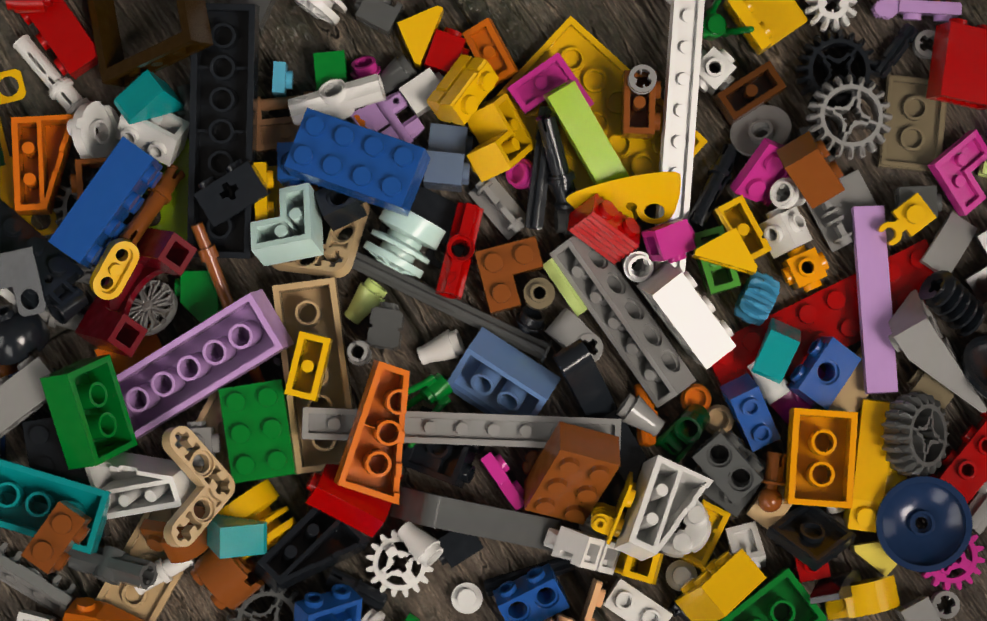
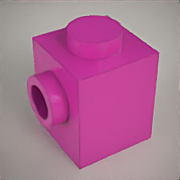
[641,219,696,263]

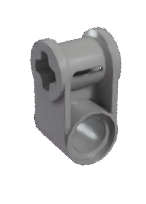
[545,308,603,362]

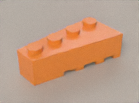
[334,360,410,505]

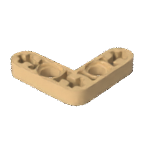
[271,201,370,278]
[161,426,235,548]

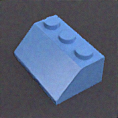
[447,327,561,416]

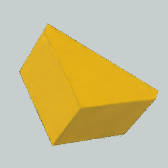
[397,5,444,70]
[692,227,758,275]

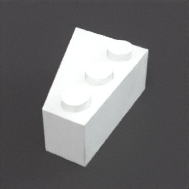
[85,452,196,519]
[614,455,714,561]

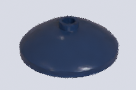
[875,476,973,572]

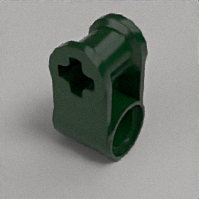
[655,404,710,464]

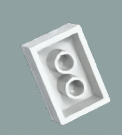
[637,263,736,370]

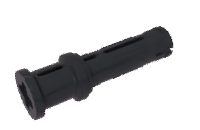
[536,113,576,210]

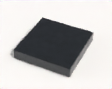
[766,505,856,571]

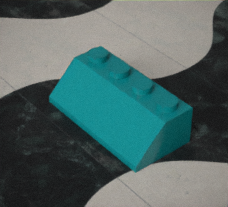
[0,459,111,554]

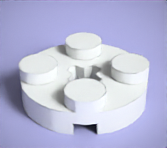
[67,101,120,159]
[660,500,712,558]

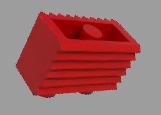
[567,194,641,265]

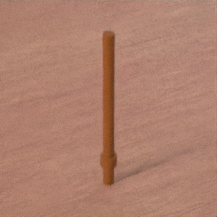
[191,221,265,384]

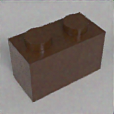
[714,60,787,126]

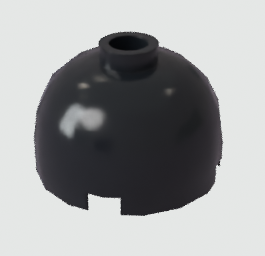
[0,305,50,365]

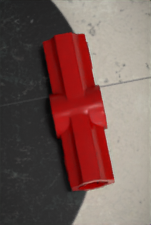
[435,202,484,300]

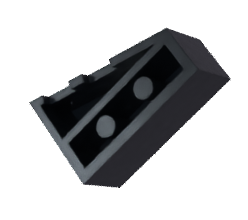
[254,507,369,594]

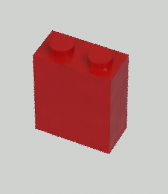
[926,18,987,110]

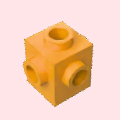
[781,245,829,293]

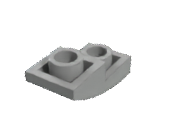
[919,211,977,273]

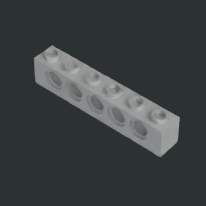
[549,236,697,408]

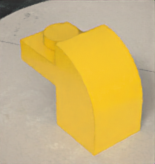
[604,537,664,585]
[824,575,901,620]

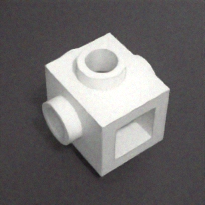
[699,46,737,96]
[759,206,813,259]

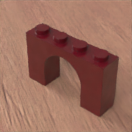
[75,228,197,357]

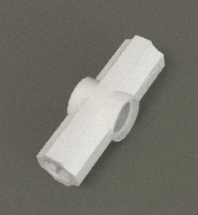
[288,74,386,126]

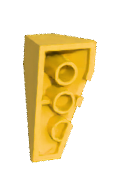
[843,398,907,533]

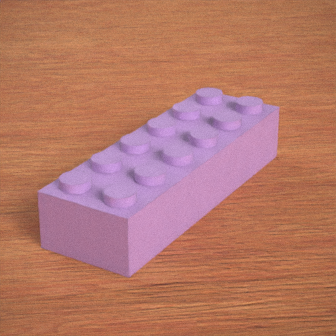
[116,289,294,439]

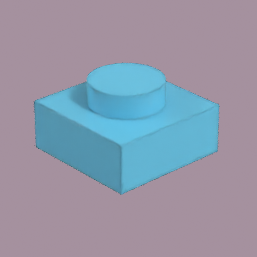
[272,61,293,97]

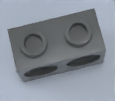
[692,427,764,505]

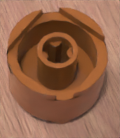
[190,548,265,611]

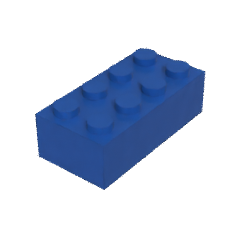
[284,108,431,217]
[48,137,163,269]

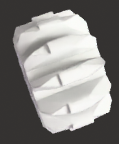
[804,0,858,33]

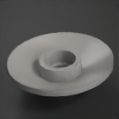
[730,105,792,157]

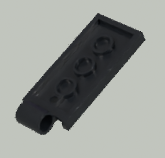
[0,199,89,324]

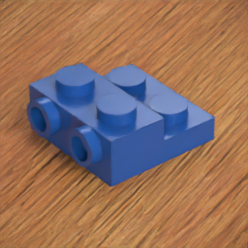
[294,584,363,621]

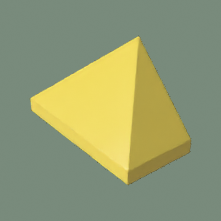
[849,540,897,576]

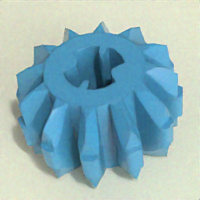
[734,271,780,326]

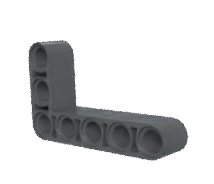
[390,486,561,551]

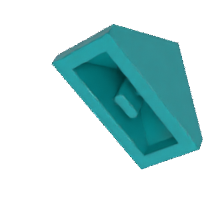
[114,69,184,125]
[751,318,801,384]
[207,514,267,559]

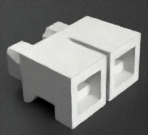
[544,526,621,575]

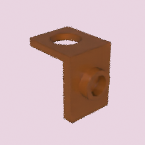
[70,157,108,200]

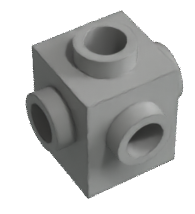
[175,421,221,467]

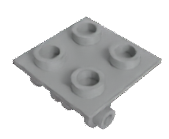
[805,170,886,252]

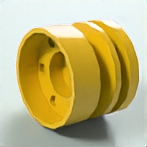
[218,479,298,561]

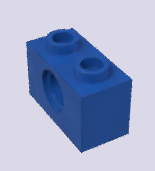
[787,336,861,410]

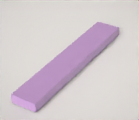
[851,205,898,394]

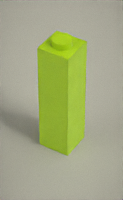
[543,79,629,185]

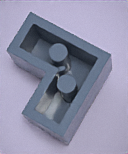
[423,123,474,193]

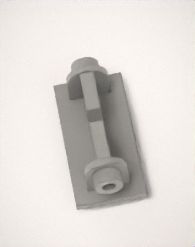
[468,177,526,241]

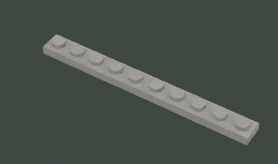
[302,407,622,449]

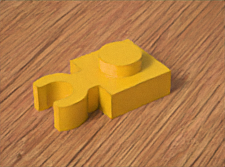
[877,193,937,246]

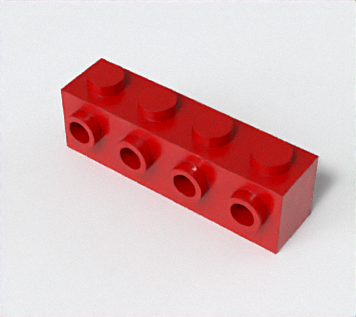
[929,405,987,503]

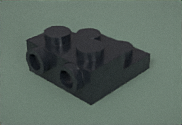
[402,406,485,488]

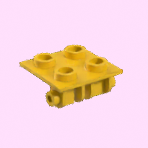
[591,471,636,545]

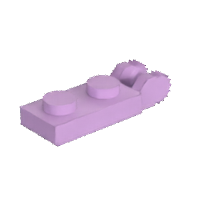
[870,0,962,22]

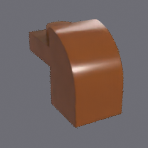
[139,505,208,563]

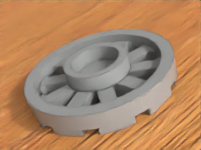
[129,280,178,336]

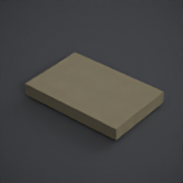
[877,74,947,173]

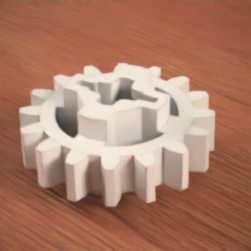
[366,529,434,597]

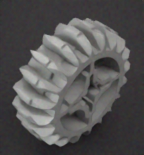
[806,75,893,161]

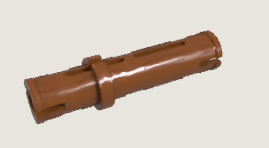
[118,164,185,246]

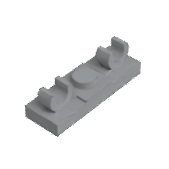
[0,542,76,618]

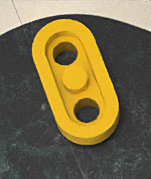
[90,238,139,300]

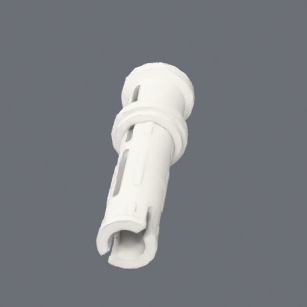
[13,34,90,114]

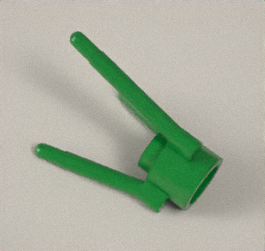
[702,0,754,41]
[407,373,453,448]

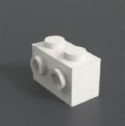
[115,113,190,167]

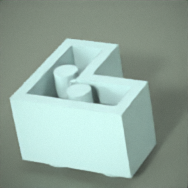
[250,183,324,266]

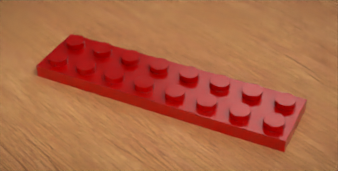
[711,239,934,386]

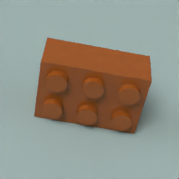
[524,421,620,525]

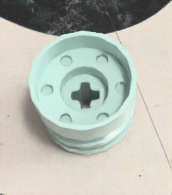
[363,209,446,279]

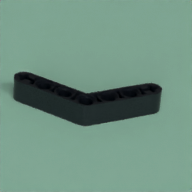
[553,339,648,484]

